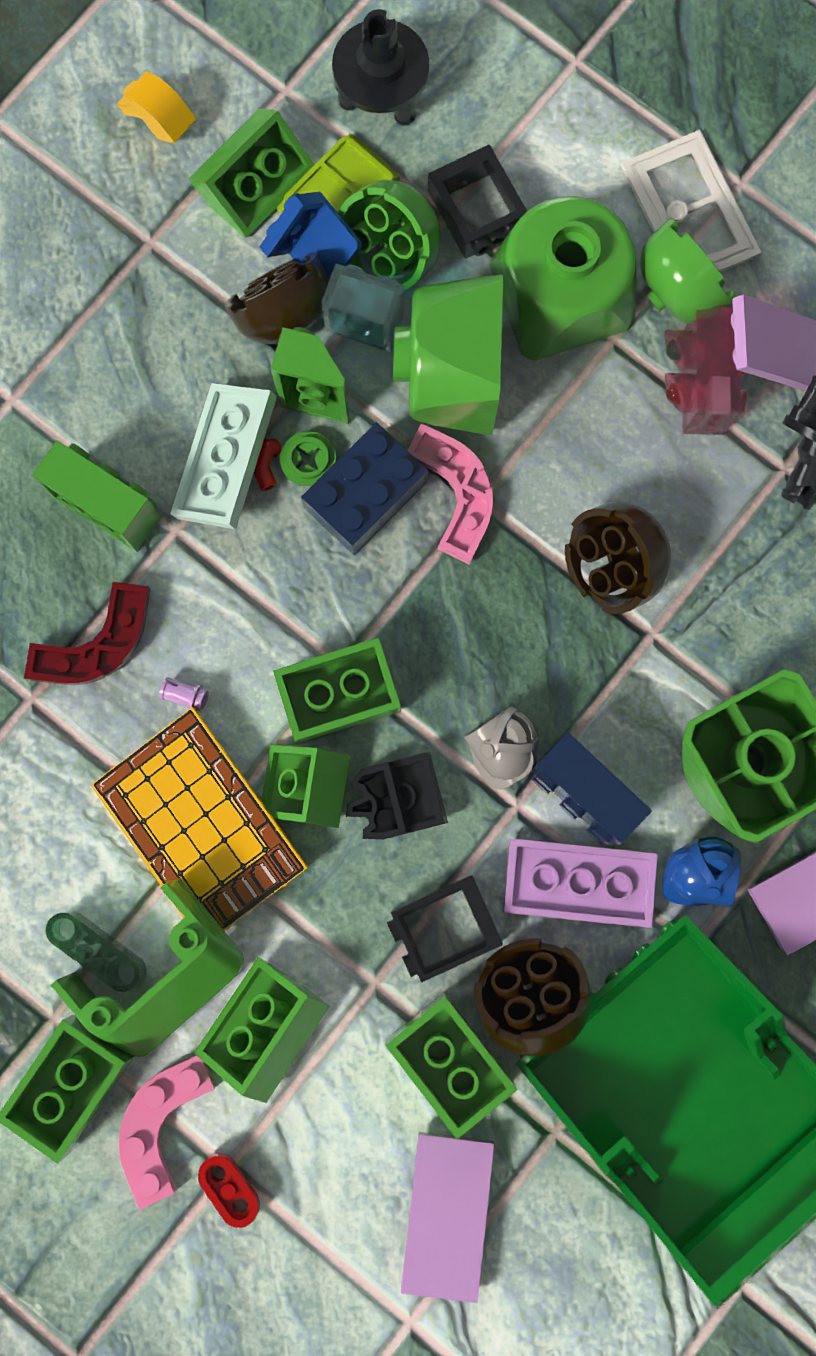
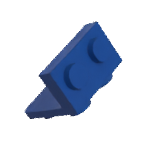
[259,192,361,288]

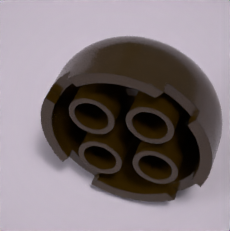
[224,253,331,344]
[565,502,672,614]
[474,938,592,1056]

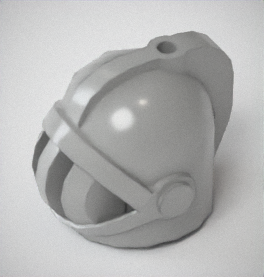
[463,706,538,790]

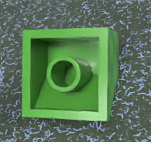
[261,745,350,828]

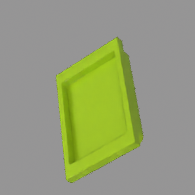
[277,132,400,214]

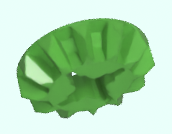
[280,431,336,487]

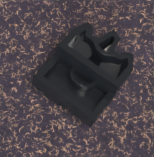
[346,752,448,840]

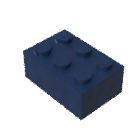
[301,422,428,556]
[532,732,652,845]

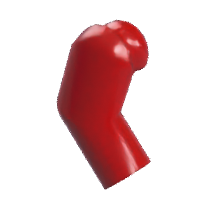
[254,438,281,492]

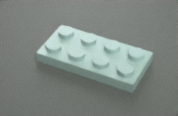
[170,383,277,529]

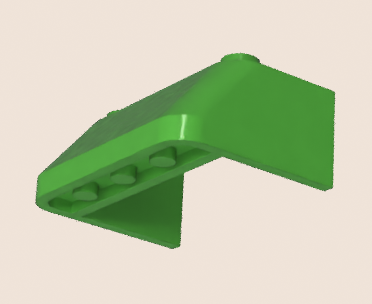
[51,879,244,1057]

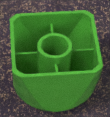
[489,196,637,361]
[393,274,503,435]
[682,670,816,843]

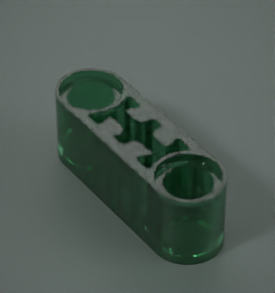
[45,911,147,992]

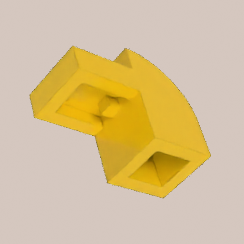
[117,71,197,143]

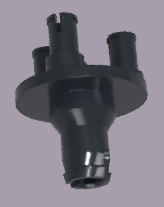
[332,9,429,126]
[781,375,816,510]

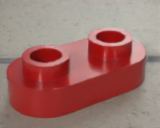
[198,1153,260,1228]

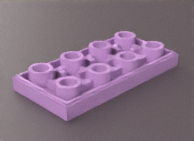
[731,294,816,391]
[747,851,816,956]
[401,1132,494,1303]

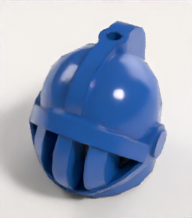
[662,837,741,907]

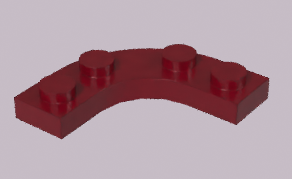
[24,582,151,685]

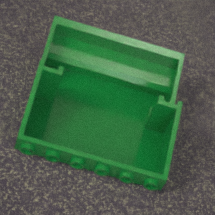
[515,915,816,1309]

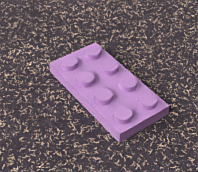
[503,838,658,928]

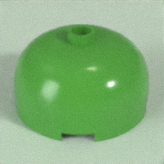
[338,180,441,293]
[640,218,737,325]

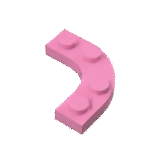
[407,423,493,565]
[119,1055,216,1210]

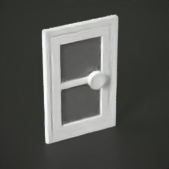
[621,130,762,272]

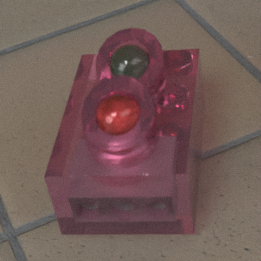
[664,307,746,435]

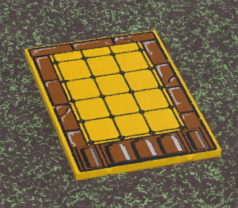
[91,707,309,931]

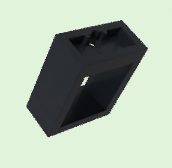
[428,144,527,259]
[387,875,504,983]

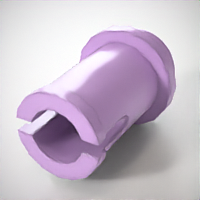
[159,677,209,711]

